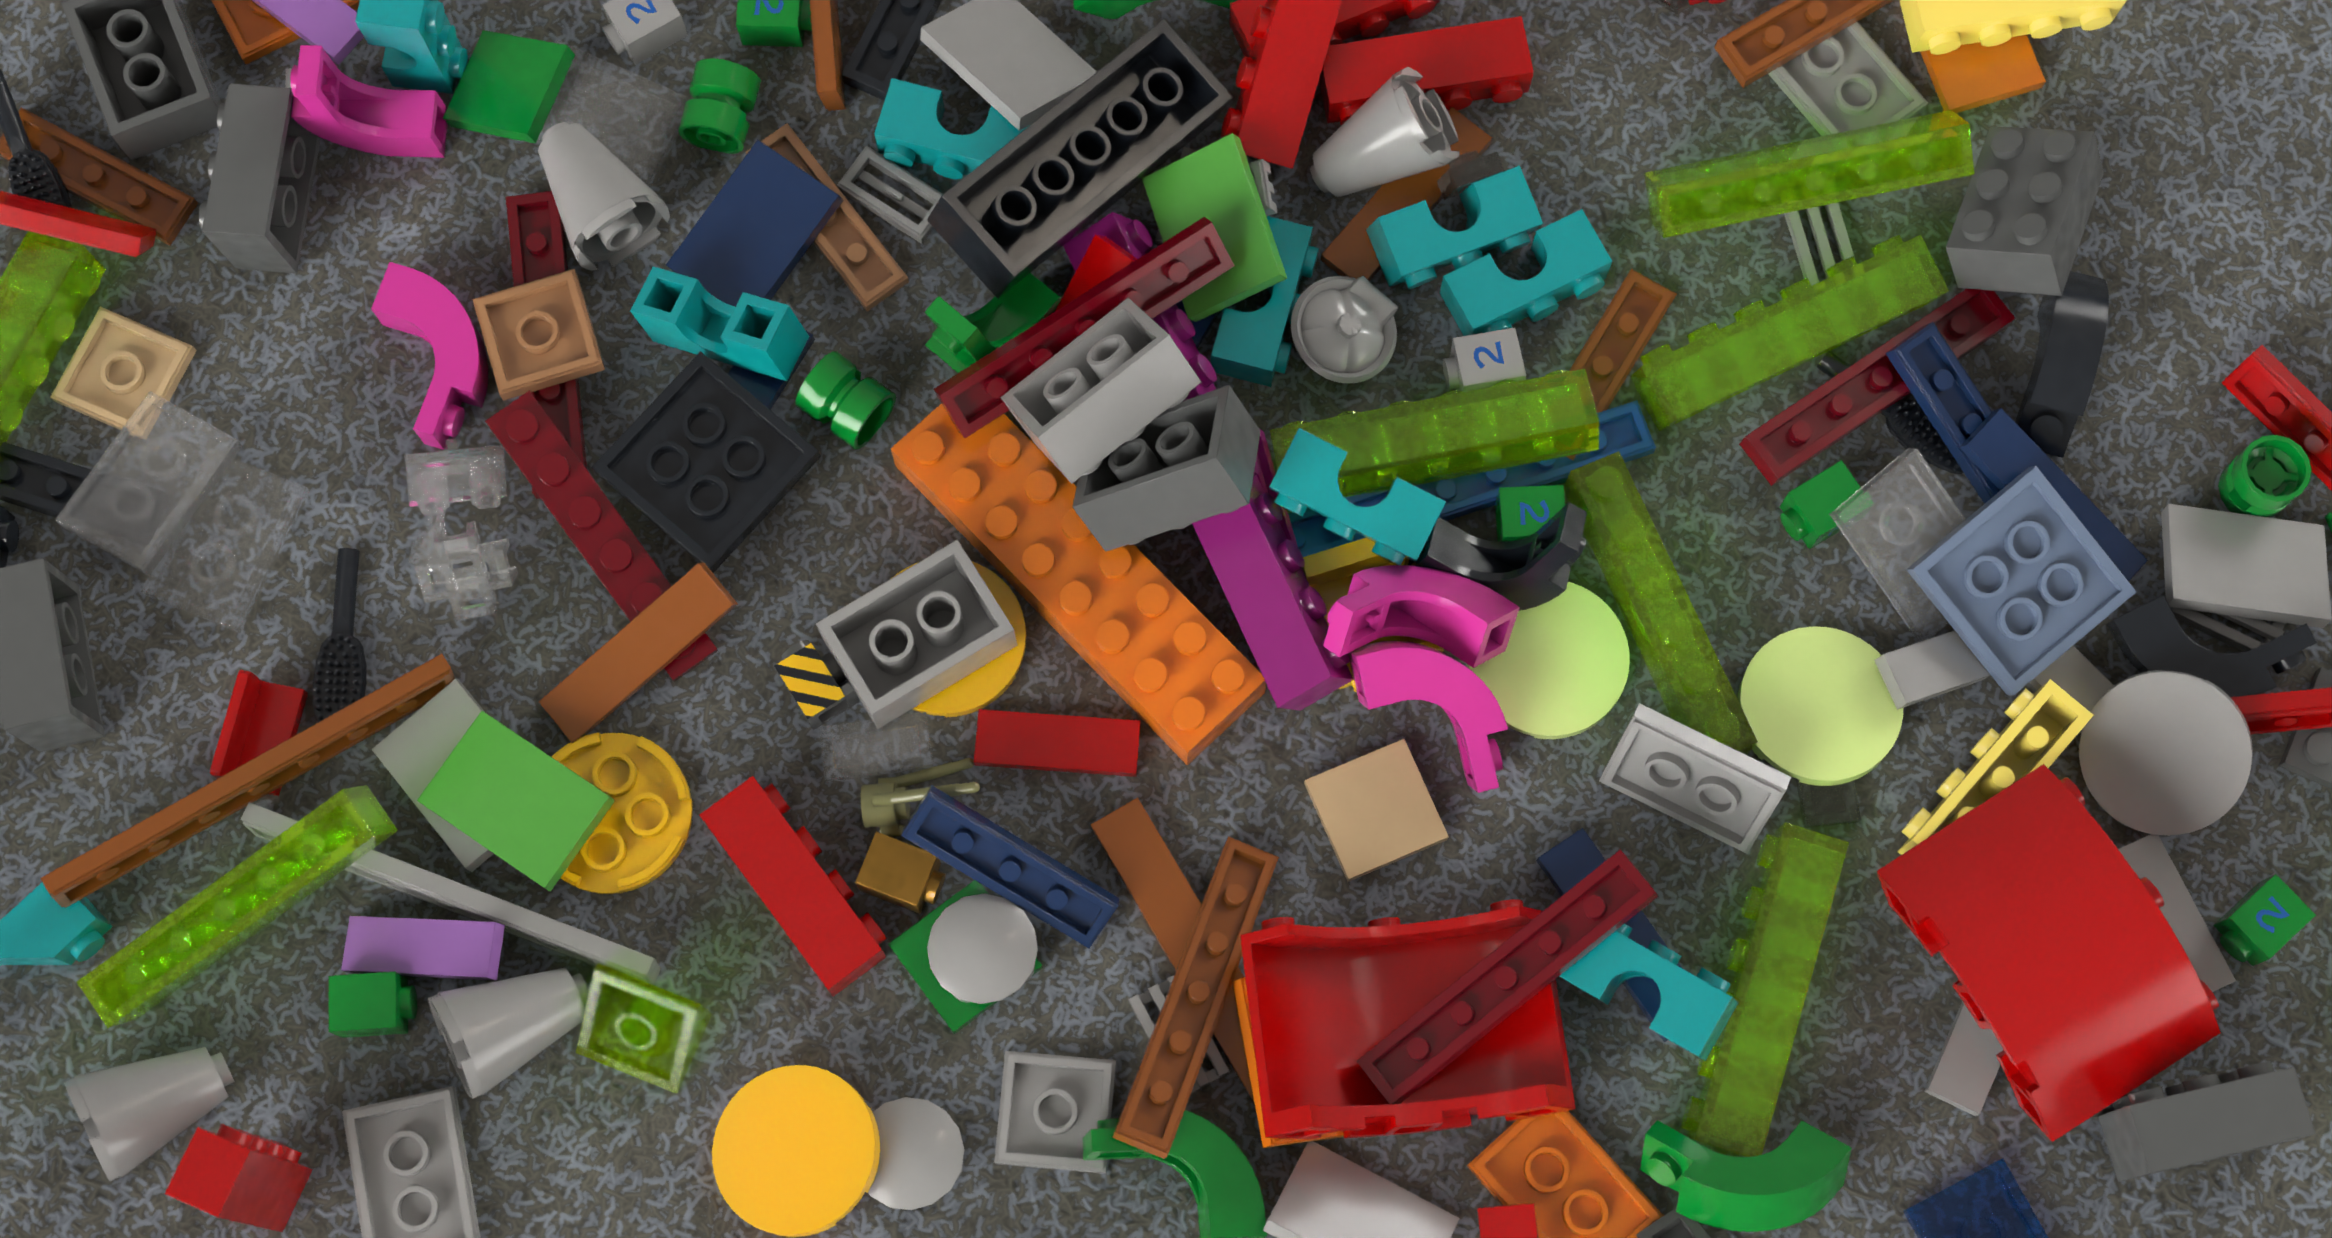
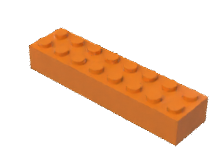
[891,403,1266,765]

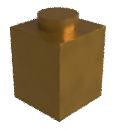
[855,832,946,914]

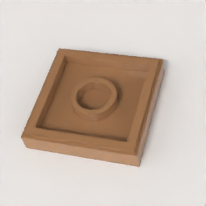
[472,269,606,401]

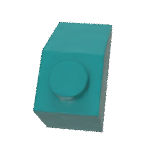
[0,882,113,965]

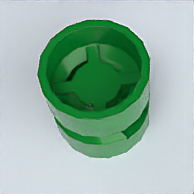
[678,58,761,154]
[795,351,896,449]
[2218,435,2312,518]

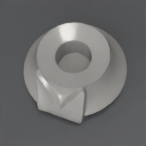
[1291,276,1398,384]

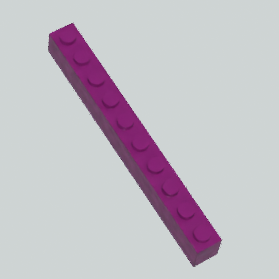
[1063,212,1354,711]

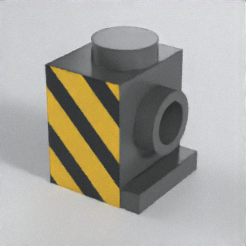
[774,640,859,730]

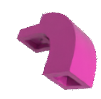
[290,45,447,158]
[371,262,488,450]
[1323,565,1520,668]
[1349,641,1508,793]

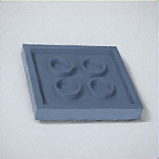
[1906,466,2137,696]

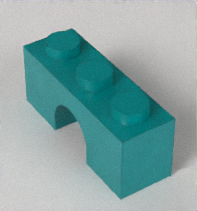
[355,0,468,94]
[874,78,1030,180]
[1366,165,1543,289]
[1439,209,1613,336]
[1211,216,1319,387]
[630,266,809,381]
[1269,428,1446,566]
[1559,924,1739,1061]

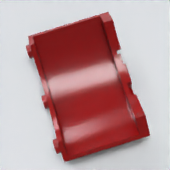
[1876,764,2221,1142]
[1240,899,1576,1139]

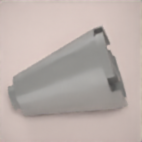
[1310,67,1460,197]
[538,122,670,271]
[427,967,593,1099]
[64,1047,235,1182]

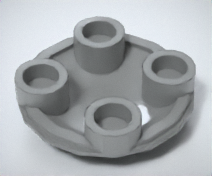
[927,894,1038,1004]
[868,1097,965,1210]

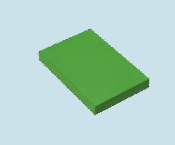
[1142,133,1288,322]
[417,711,615,892]

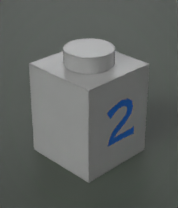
[602,0,688,65]
[1443,328,1526,406]

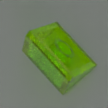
[576,963,712,1094]

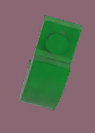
[924,273,1061,373]
[1082,1110,1267,1238]
[1640,1120,1852,1232]

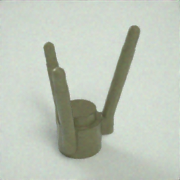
[861,758,980,837]

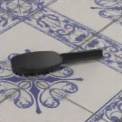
[0,69,72,245]
[1817,350,1964,474]
[313,548,367,722]

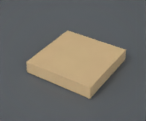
[50,306,197,441]
[1304,739,1449,882]

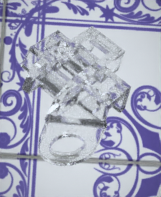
[408,505,518,621]

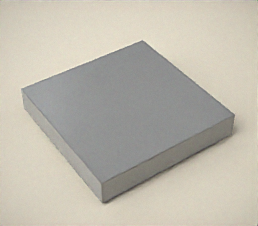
[994,1051,1116,1174]

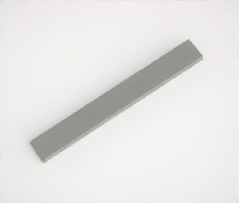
[240,802,661,988]

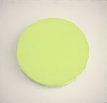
[1467,582,1630,739]
[1737,627,1903,786]

